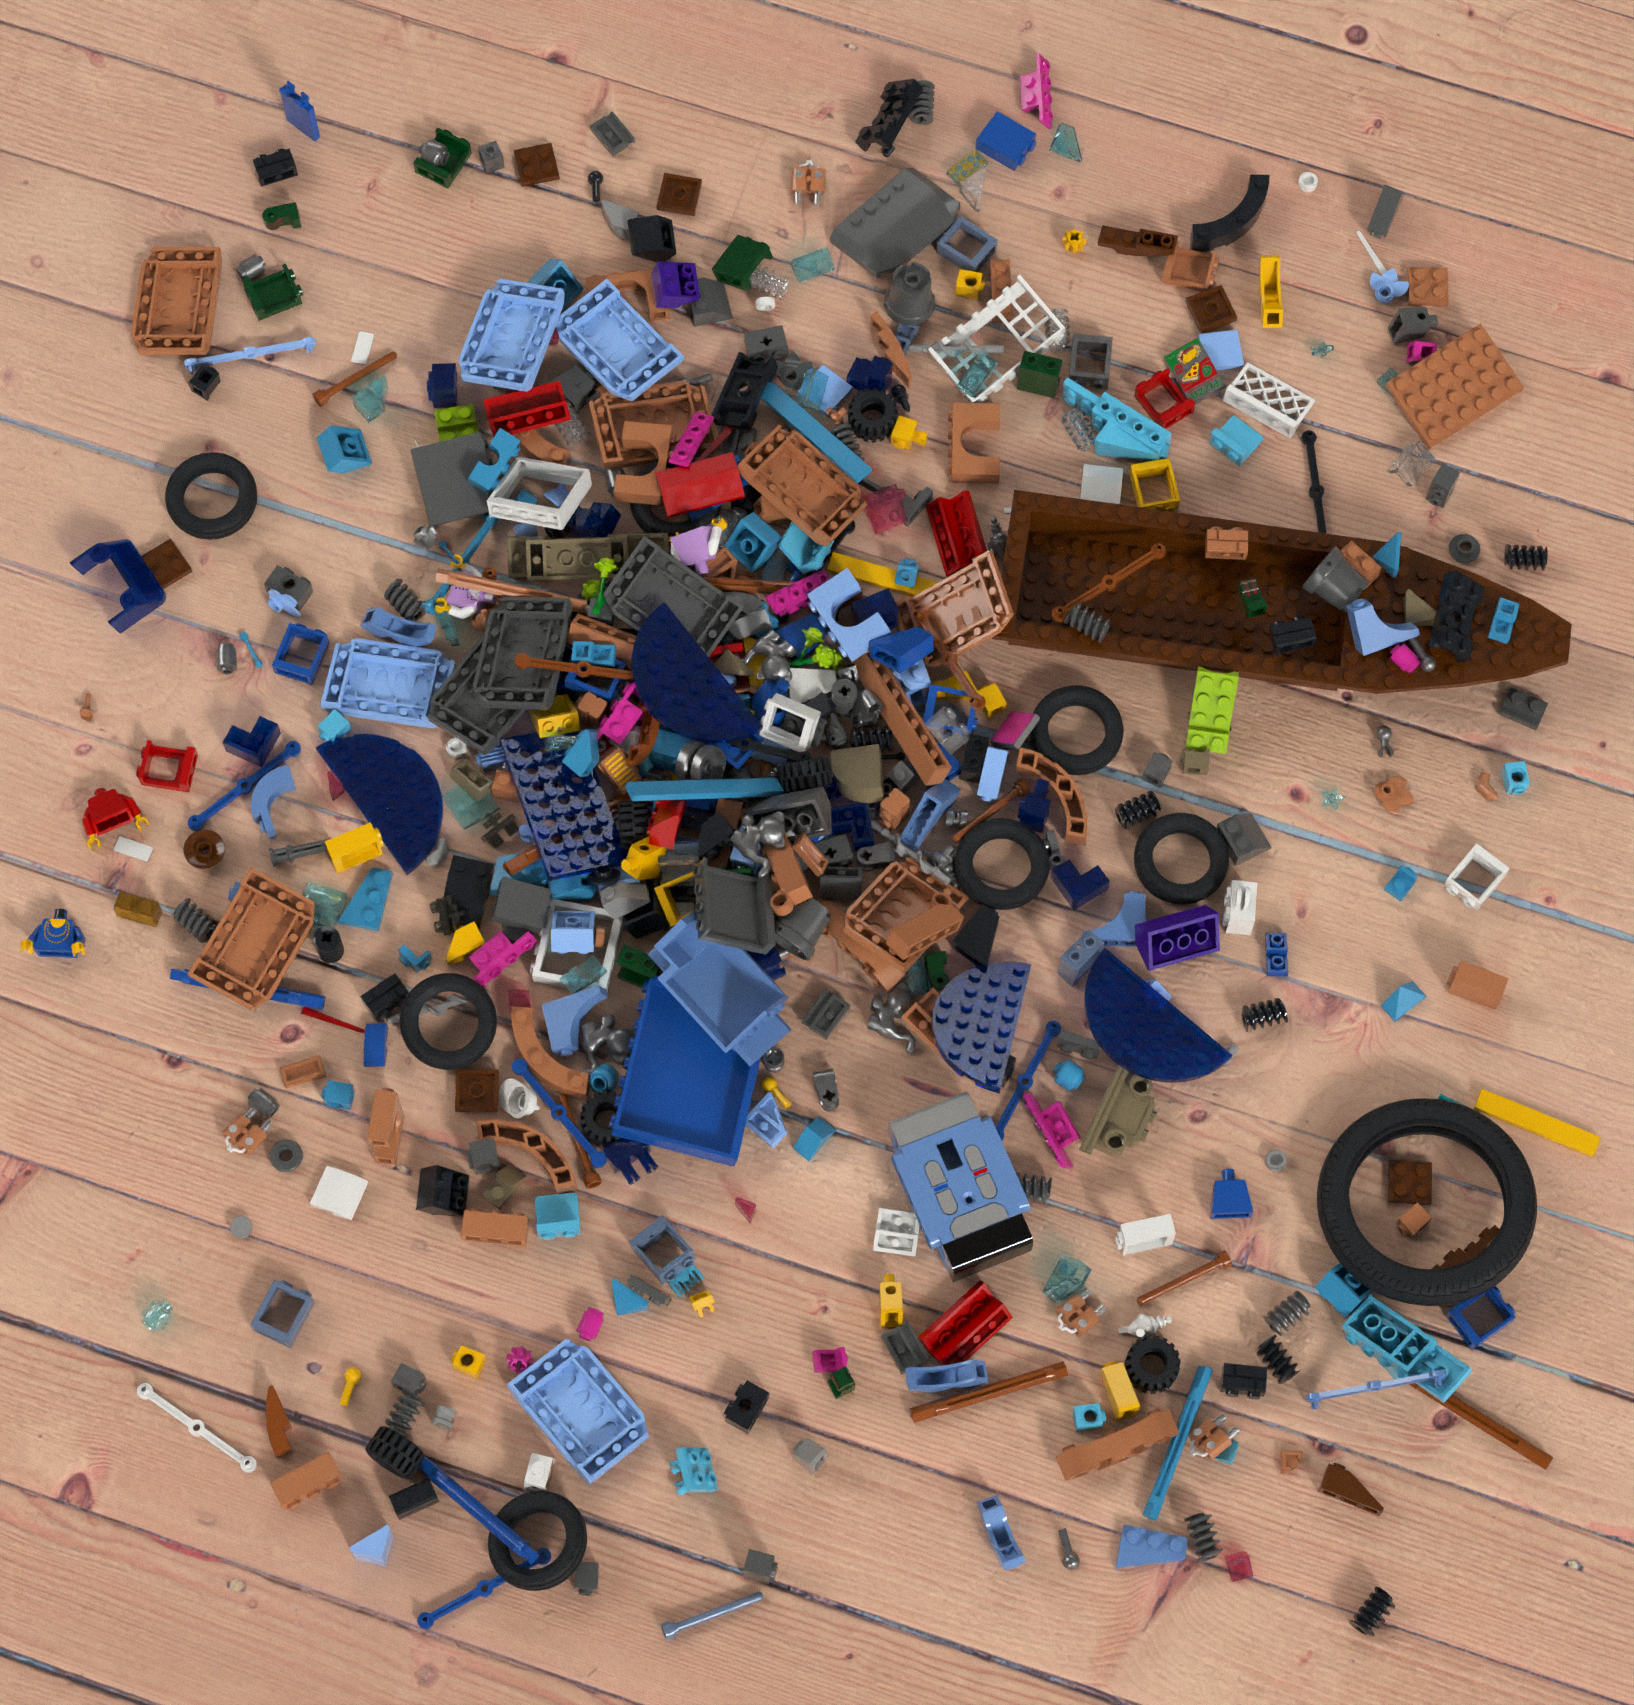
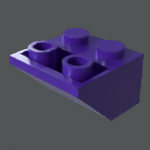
[651,261,700,308]

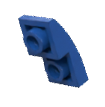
[1265,932,1289,976]
[364,1023,389,1067]

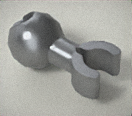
[1376,725,1394,758]

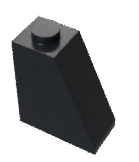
[952,904,1000,972]

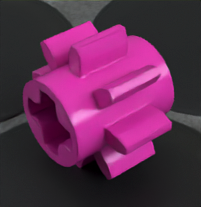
[506,1346,533,1374]

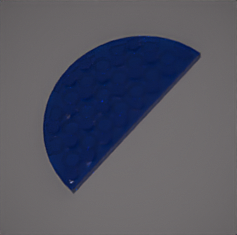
[631,602,763,743]
[316,734,443,875]
[1084,948,1233,1083]
[932,962,1031,1094]

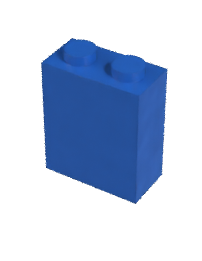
[976,111,1037,171]

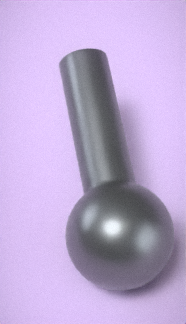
[678,373,713,386]
[1408,637,1436,672]
[1058,1528,1080,1570]

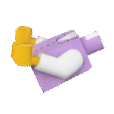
[668,517,727,576]
[434,554,497,619]

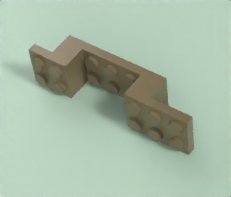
[507,533,669,580]

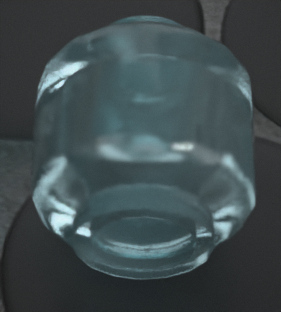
[141,1300,174,1332]

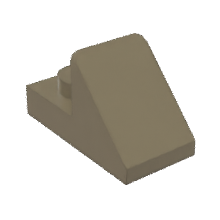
[483,1164,526,1210]

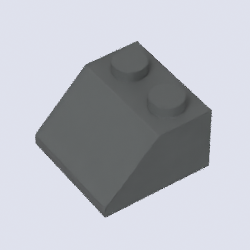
[689,278,733,327]
[1216,813,1272,866]

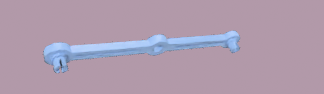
[184,337,316,374]

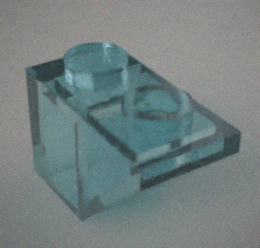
[956,352,999,398]
[352,375,388,423]
[1042,1255,1091,1303]

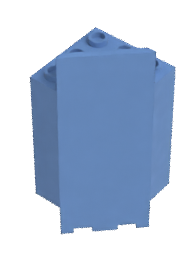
[648,911,792,1066]

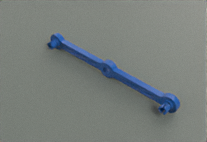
[188,741,301,831]
[996,1021,1061,1141]
[512,1059,606,1168]
[417,1548,551,1630]

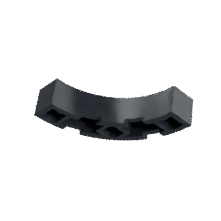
[1190,174,1270,252]

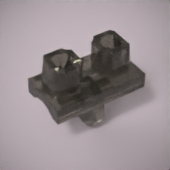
[480,812,519,849]
[430,894,465,936]

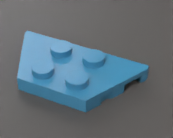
[490,852,566,896]

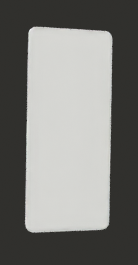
[351,331,374,365]
[113,836,153,862]

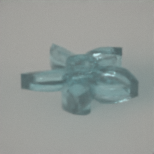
[1311,342,1334,358]
[1322,786,1346,810]

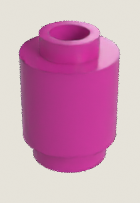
[1390,644,1421,674]
[576,1307,604,1341]

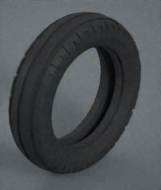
[165,452,257,540]
[630,459,721,543]
[1030,685,1124,775]
[1134,813,1229,904]
[954,818,1049,910]
[400,973,497,1070]
[488,1491,587,1591]

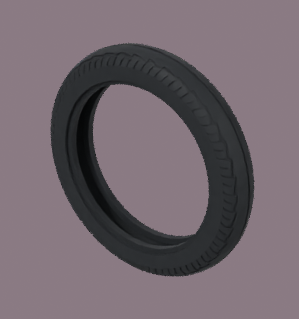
[1317,1098,1537,1306]

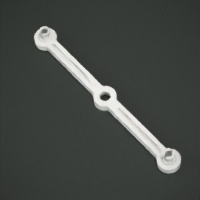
[137,1383,257,1473]

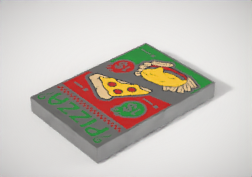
[1164,337,1226,404]

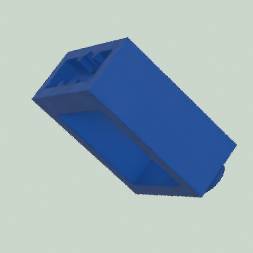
[272,623,330,685]
[565,659,626,705]
[923,684,979,734]
[1446,1286,1516,1350]

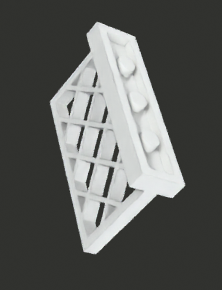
[1223,362,1315,439]

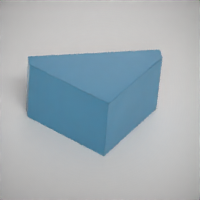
[793,1117,836,1162]

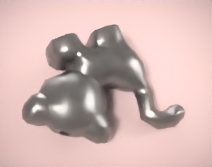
[733,629,797,682]
[730,812,785,878]
[867,982,916,1054]
[582,1014,636,1076]

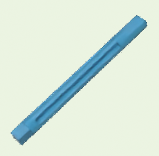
[1142,1366,1213,1521]

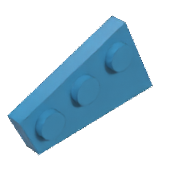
[338,868,393,931]

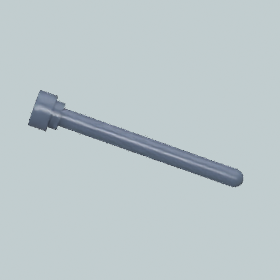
[661,1592,763,1641]

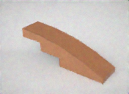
[870,311,912,388]

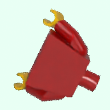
[82,788,149,851]

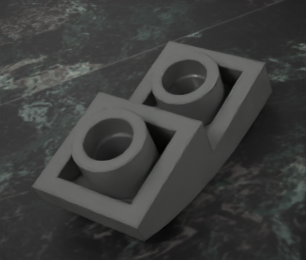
[728,607,772,641]

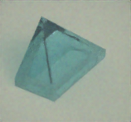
[1049,123,1082,162]

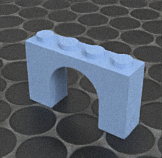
[807,568,892,662]

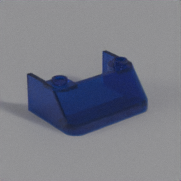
[69,539,166,634]

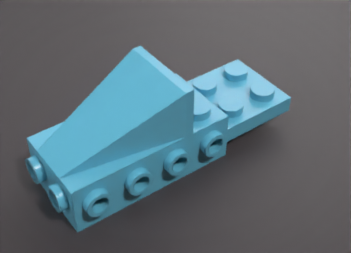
[1063,377,1171,461]
[1342,1295,1472,1403]

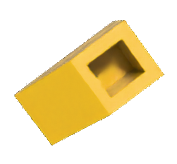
[446,922,485,965]

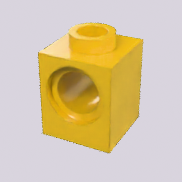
[955,269,985,300]
[451,1345,486,1379]

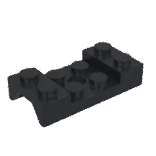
[855,79,923,152]
[711,352,778,430]
[1429,570,1485,663]

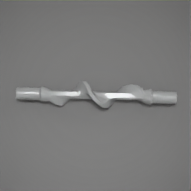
[909,340,1004,357]
[869,820,951,885]
[387,989,491,1025]

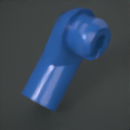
[788,563,802,581]

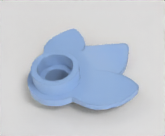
[1370,269,1409,303]
[267,589,301,617]

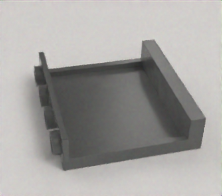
[411,432,493,529]
[693,857,776,955]

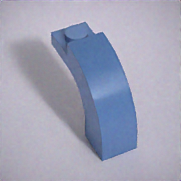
[251,764,296,838]
[976,1495,1026,1570]

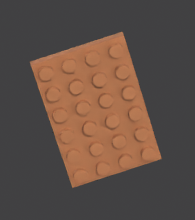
[1385,323,1524,450]

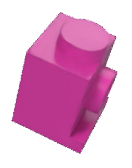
[1406,341,1437,364]

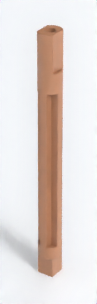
[435,568,587,614]

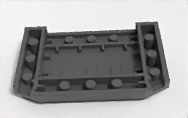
[830,168,960,278]
[603,536,744,665]
[473,596,572,710]
[427,635,526,756]

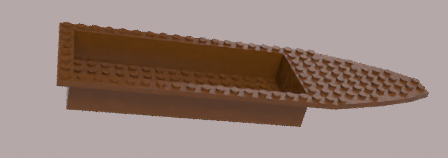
[992,490,1572,694]

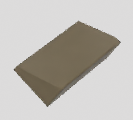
[450,758,493,802]

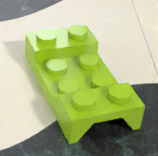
[434,404,478,442]
[1186,666,1239,754]

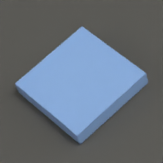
[1198,330,1244,371]
[798,365,853,417]

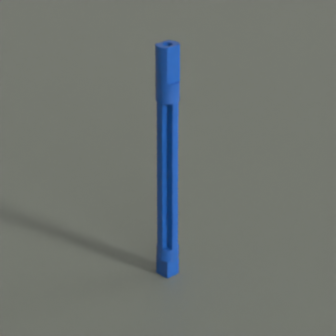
[170,968,326,1010]
[418,1456,539,1564]

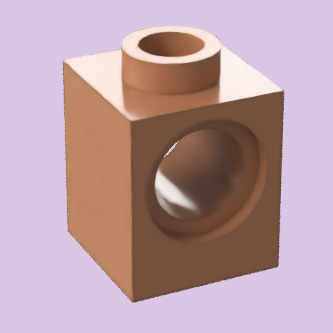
[1397,1202,1432,1239]

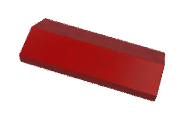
[483,380,571,438]
[655,452,745,518]
[926,490,987,577]
[918,1280,1013,1366]

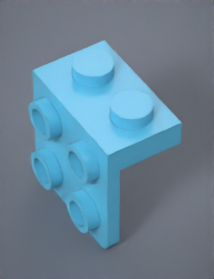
[1209,416,1263,466]
[779,522,834,574]
[535,1193,581,1240]

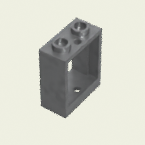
[1069,333,1113,389]

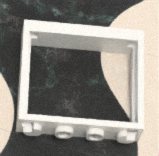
[487,456,592,530]
[530,899,623,993]

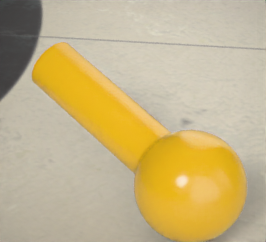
[761,1076,791,1109]
[339,1367,362,1406]

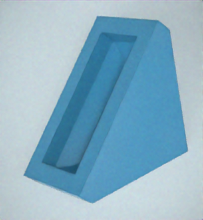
[1373,532,1401,578]
[1381,981,1426,1022]
[611,1278,650,1316]

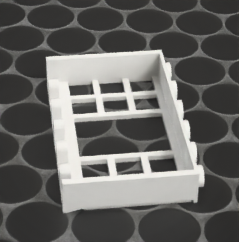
[928,275,1065,403]

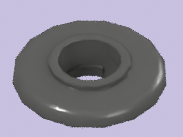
[1449,534,1480,563]
[270,1140,303,1172]

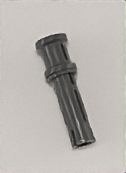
[269,838,331,867]

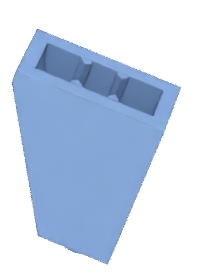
[977,746,1010,802]

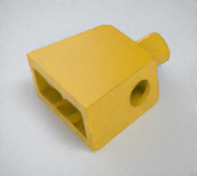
[621,836,667,880]
[879,1273,903,1328]

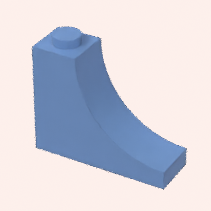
[1346,599,1420,656]
[900,779,961,851]
[1082,891,1146,947]
[542,985,608,1057]

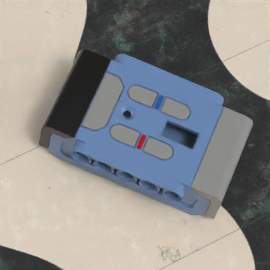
[887,1091,1033,1282]

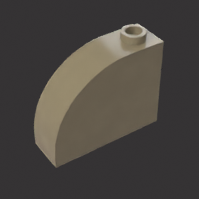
[829,744,884,803]

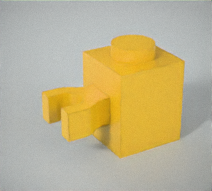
[890,415,928,450]

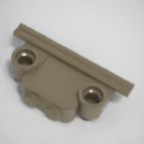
[1079,1053,1157,1156]

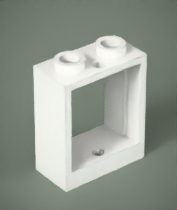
[759,693,821,753]
[1444,843,1510,911]
[1115,1214,1176,1256]

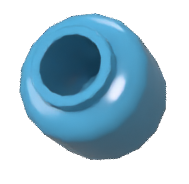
[1053,1059,1085,1091]
[589,1064,619,1094]

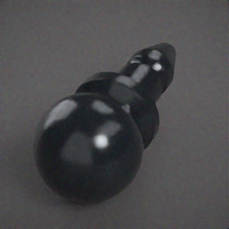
[891,384,910,412]

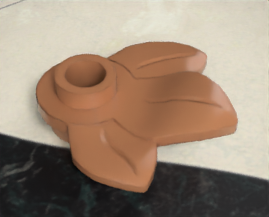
[1374,776,1413,815]

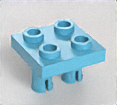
[670,1447,718,1495]

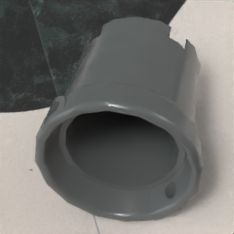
[884,262,935,325]
[1302,546,1370,613]
[774,898,833,961]

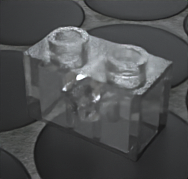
[924,706,970,755]

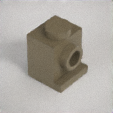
[1179,749,1210,775]

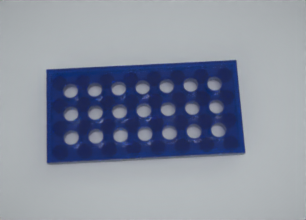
[499,727,627,881]

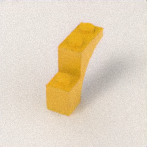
[1258,255,1283,328]
[932,671,1006,719]

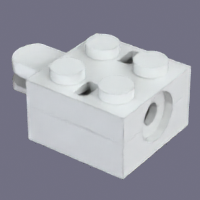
[1222,880,1257,935]

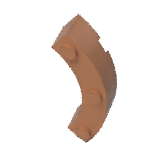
[505,388,571,466]
[1016,747,1087,846]
[817,898,905,992]
[511,1006,589,1101]
[476,1120,578,1194]
[1056,1408,1179,1481]

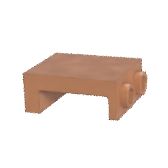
[1162,241,1220,292]

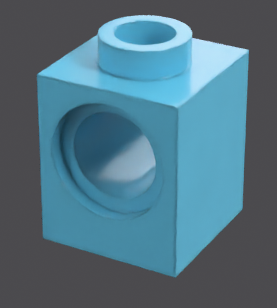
[317,709,351,746]
[1501,761,1530,795]
[1073,1403,1106,1432]

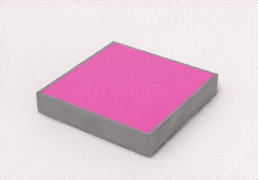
[989,711,1040,749]

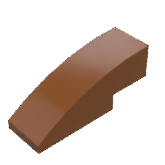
[266,1385,293,1459]

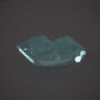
[435,604,459,646]
[560,955,607,994]
[904,956,930,995]

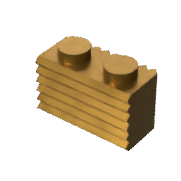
[114,891,162,927]

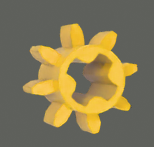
[1062,228,1086,254]

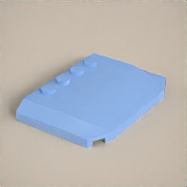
[459,279,565,392]
[556,279,684,401]
[321,638,455,729]
[507,1339,649,1485]

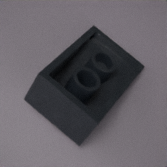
[439,855,495,929]

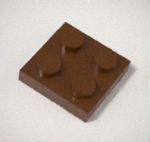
[514,143,560,187]
[657,173,702,216]
[1185,285,1237,333]
[137,538,193,592]
[455,1069,499,1112]
[1388,1160,1432,1205]

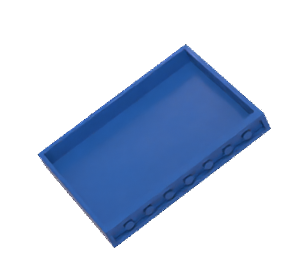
[609,975,761,1167]

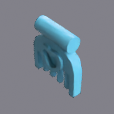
[661,1254,705,1298]

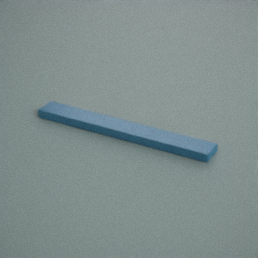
[761,382,872,483]
[625,778,784,801]

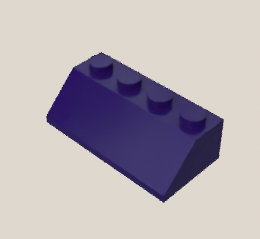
[1135,905,1220,971]

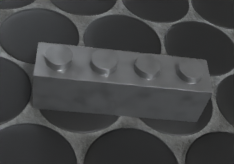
[743,787,832,847]

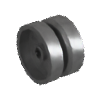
[675,740,726,780]

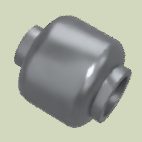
[419,139,449,167]

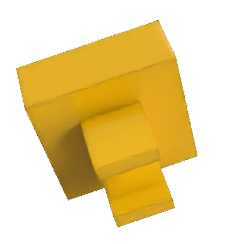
[688,1289,714,1317]

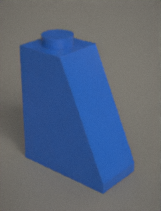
[774,613,830,667]
[870,627,934,673]

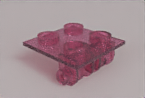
[864,484,908,535]

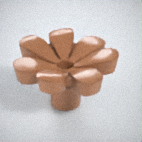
[825,407,848,426]

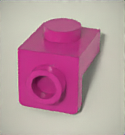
[812,1347,848,1373]

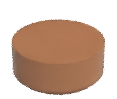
[594,926,604,947]

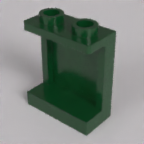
[413,128,472,189]
[712,235,773,292]
[242,263,303,321]
[1017,351,1062,398]
[616,944,663,988]

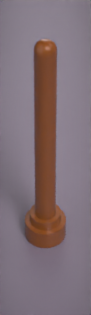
[312,351,397,407]
[952,778,1031,842]
[558,1094,602,1189]
[1137,1250,1232,1305]

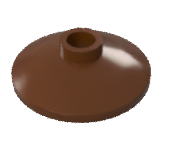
[183,830,225,869]

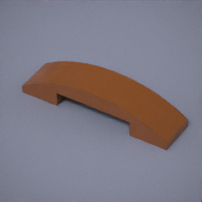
[626,687,660,767]

